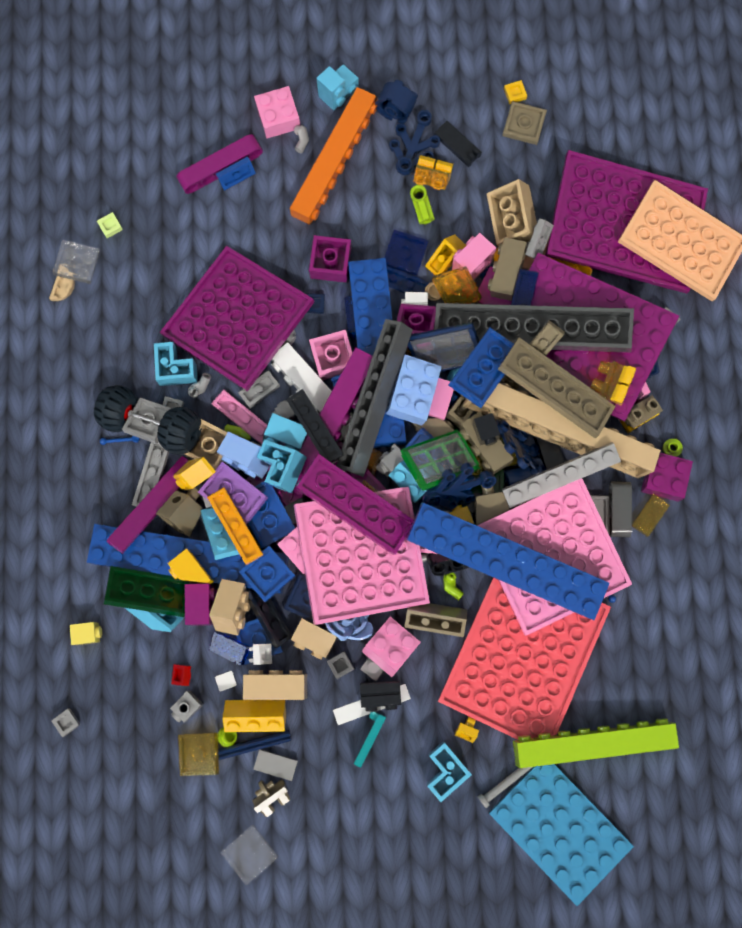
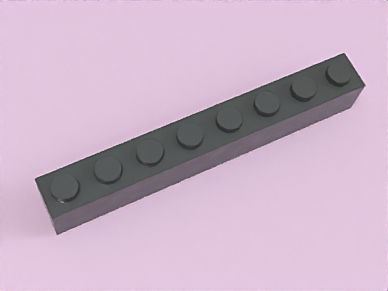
[336,319,413,477]

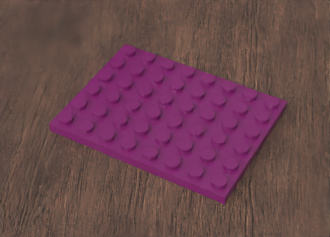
[545,150,708,294]
[511,253,679,422]

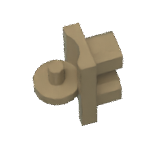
[252,779,290,817]

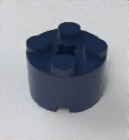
[375,80,418,123]

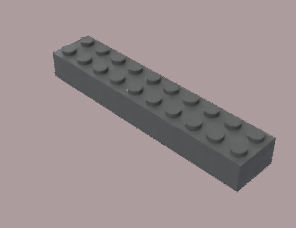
[434,303,634,353]

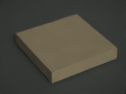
[502,101,547,145]

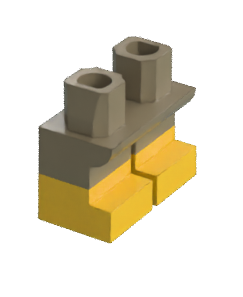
[619,395,663,433]

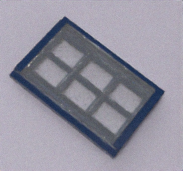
[408,322,479,372]

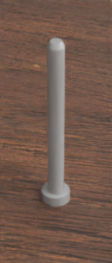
[477,767,533,808]

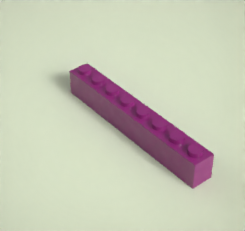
[293,348,373,496]

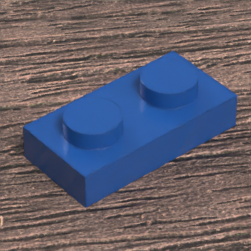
[216,156,256,191]

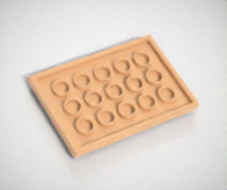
[618,180,742,301]

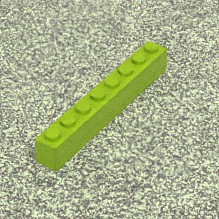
[513,718,679,768]

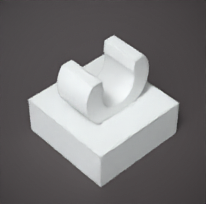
[249,644,272,665]

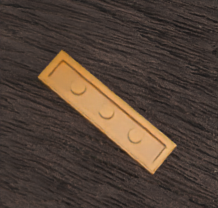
[207,488,263,565]

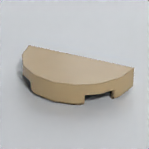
[49,265,75,301]

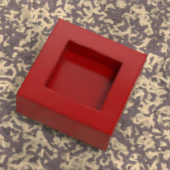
[171,664,191,686]

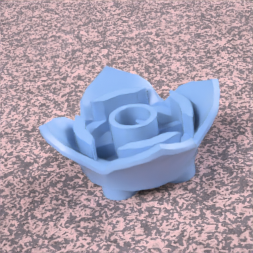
[325,615,373,641]

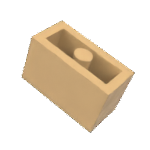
[291,619,338,660]

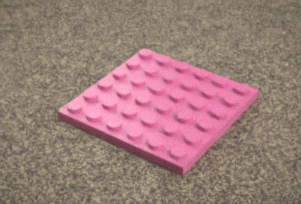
[476,478,632,636]
[294,487,430,625]

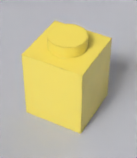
[70,622,102,645]

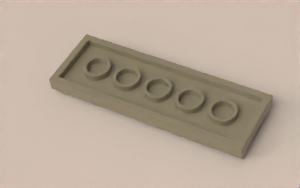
[498,337,616,438]

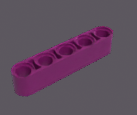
[176,134,263,194]

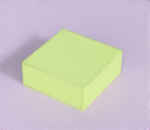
[97,212,123,238]

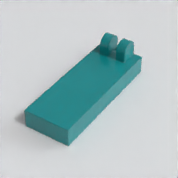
[354,711,386,768]

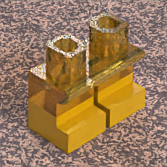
[413,155,453,190]
[590,361,636,406]

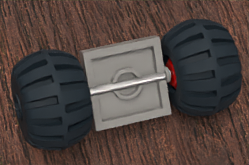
[94,385,202,455]

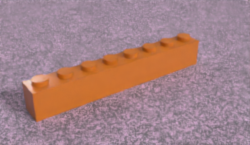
[290,87,377,225]

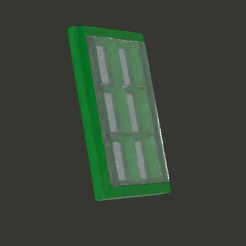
[400,430,480,491]

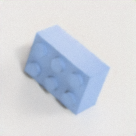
[385,354,442,426]

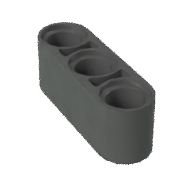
[609,481,632,538]

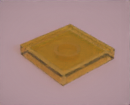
[432,266,482,304]
[178,732,219,776]

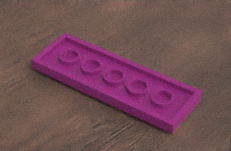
[295,454,414,555]

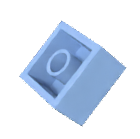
[217,432,270,479]

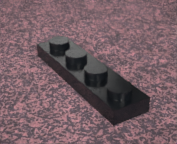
[286,389,344,463]

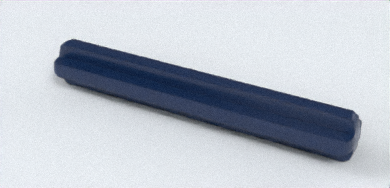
[213,730,291,761]

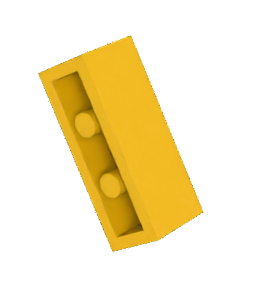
[222,700,286,732]

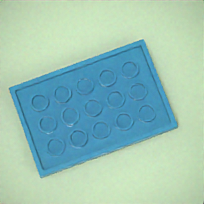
[488,764,634,906]

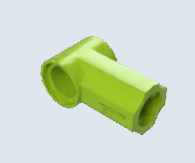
[410,185,435,225]

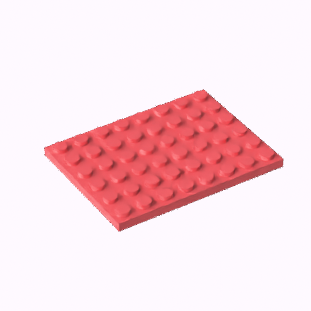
[438,578,611,740]

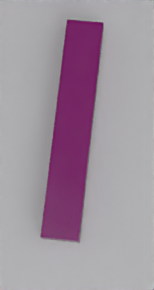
[107,456,189,554]

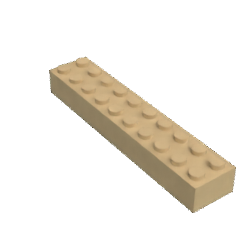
[463,383,661,479]

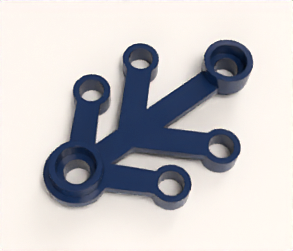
[389,110,440,175]
[496,419,547,476]
[422,463,497,510]

